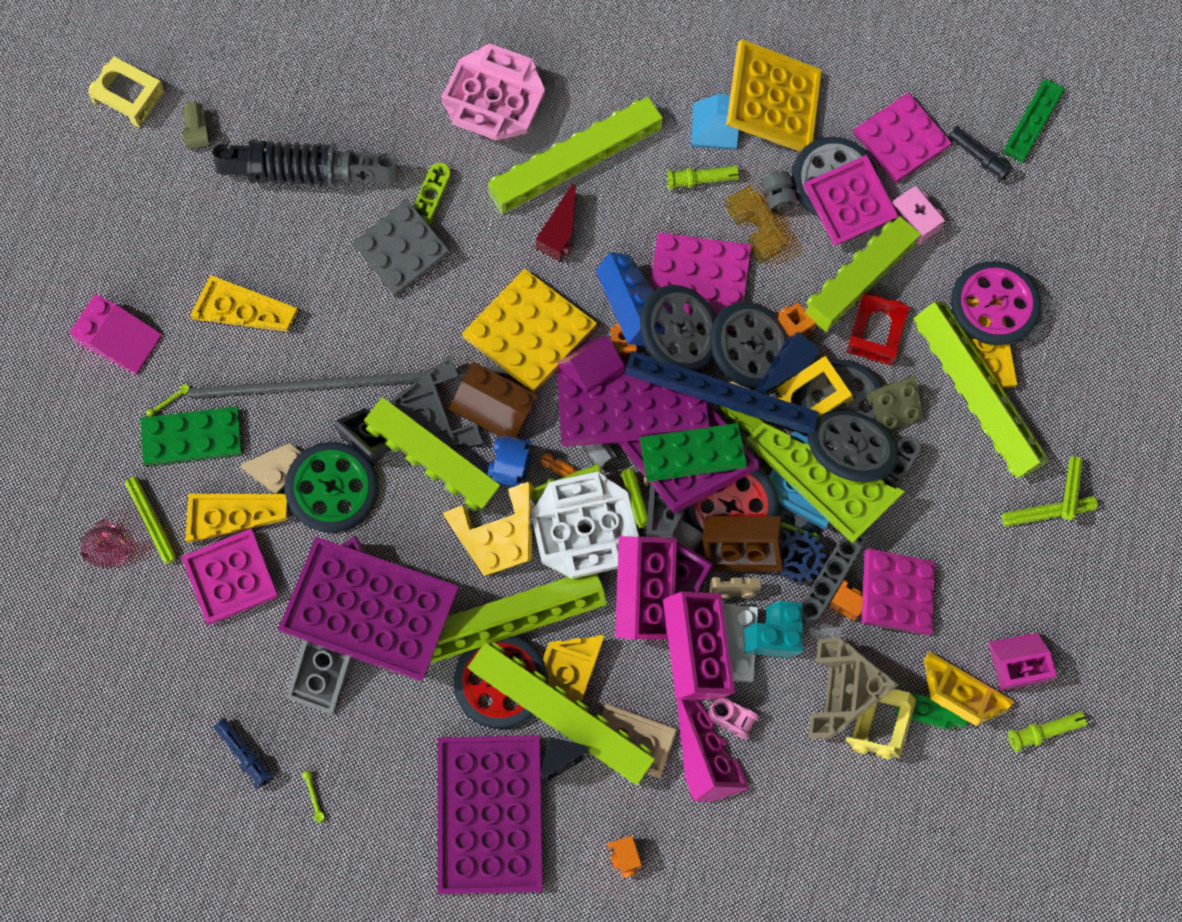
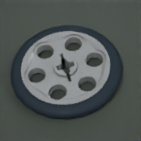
[791,137,878,217]

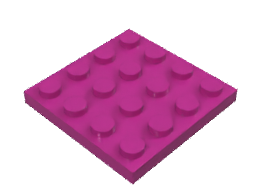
[650,232,751,335]

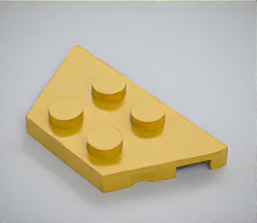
[543,635,605,703]
[924,651,1014,726]

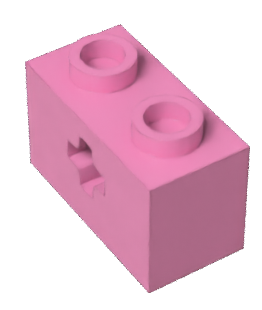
[892,186,945,245]

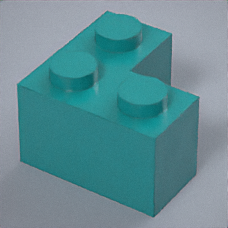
[743,600,803,658]

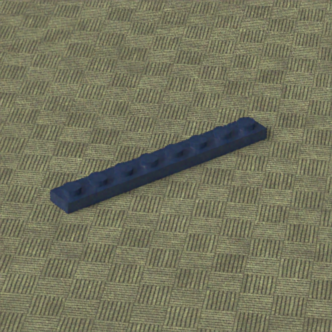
[625,351,818,434]

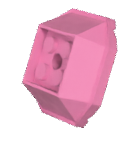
[441,43,545,140]

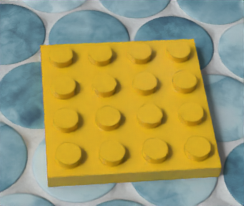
[726,39,822,152]
[462,268,597,393]

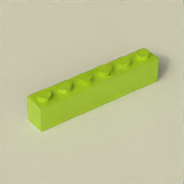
[805,216,921,332]
[364,397,500,511]

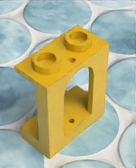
[776,356,854,418]

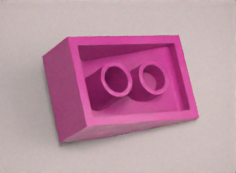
[69,294,162,375]

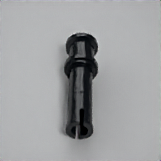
[948,126,1014,182]

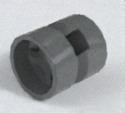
[761,171,799,215]

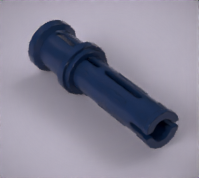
[213,718,275,789]

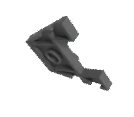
[390,356,483,447]

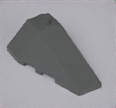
[647,484,687,538]

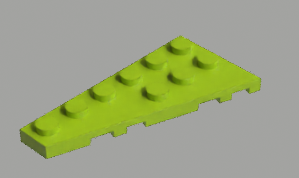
[745,423,905,544]

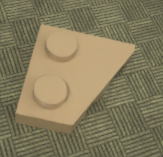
[240,443,301,494]
[709,577,761,601]

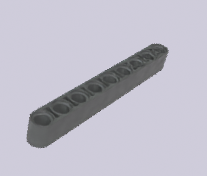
[802,436,921,625]

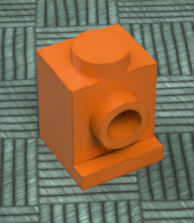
[778,302,816,338]
[610,323,636,358]
[829,581,863,622]
[607,835,642,879]

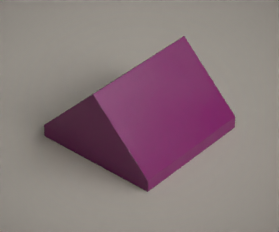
[557,336,625,393]
[675,542,713,594]

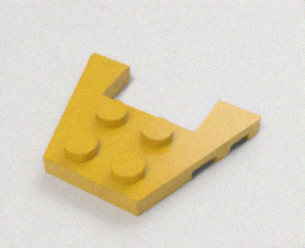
[443,482,533,576]

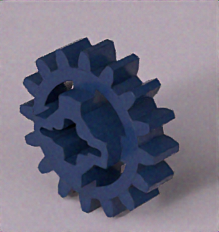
[780,529,826,584]

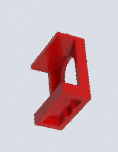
[846,293,910,366]

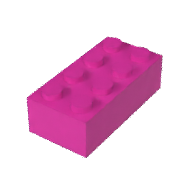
[615,536,677,639]
[663,592,735,700]

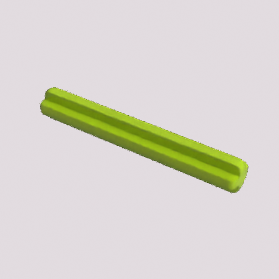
[125,476,177,564]
[1001,496,1098,527]

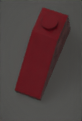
[535,184,576,262]

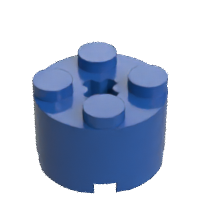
[488,435,533,487]

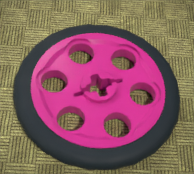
[951,261,1041,345]

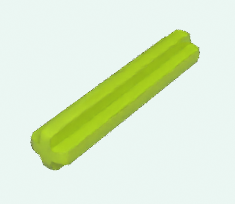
[1062,456,1083,521]
[621,468,648,528]

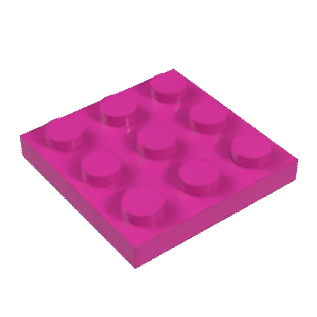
[853,92,951,183]
[803,155,898,247]
[181,529,278,626]
[861,549,935,636]

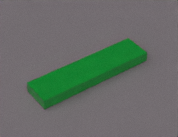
[1002,78,1065,164]

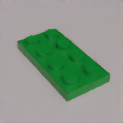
[140,406,242,467]
[640,423,746,482]

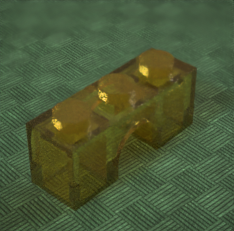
[725,185,787,264]

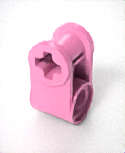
[708,698,759,740]

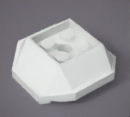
[531,472,639,579]

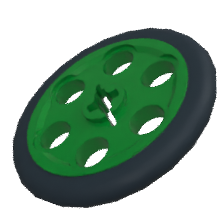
[284,442,378,533]

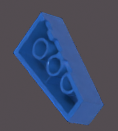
[595,252,670,346]

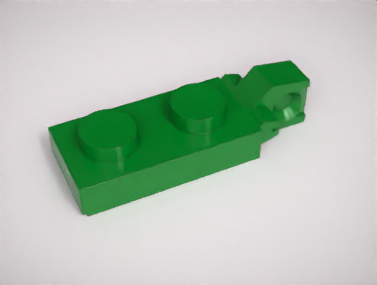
[895,690,967,730]

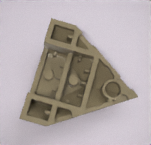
[808,637,898,739]

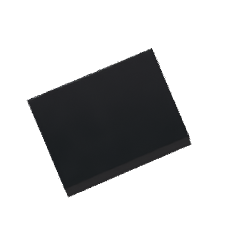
[335,408,390,466]
[541,737,588,784]

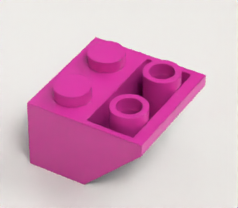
[988,632,1056,691]

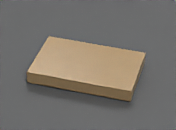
[601,704,678,778]

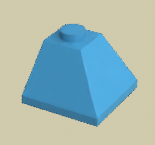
[691,94,739,150]

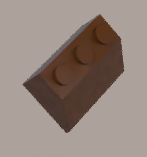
[448,361,538,438]
[703,516,783,572]

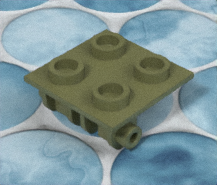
[867,375,924,432]

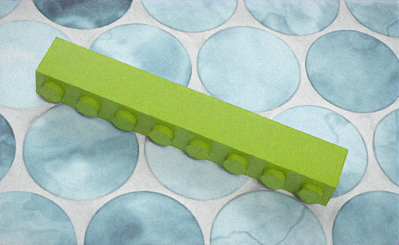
[488,97,663,214]
[913,301,1049,478]
[430,573,607,664]
[467,642,655,786]

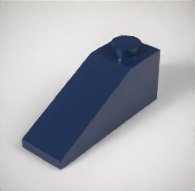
[755,332,820,393]

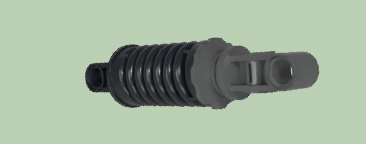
[212,139,399,188]

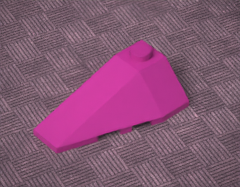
[677,699,749,802]

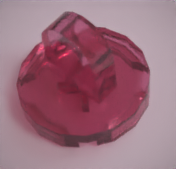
[80,519,131,567]

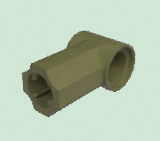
[183,101,211,149]

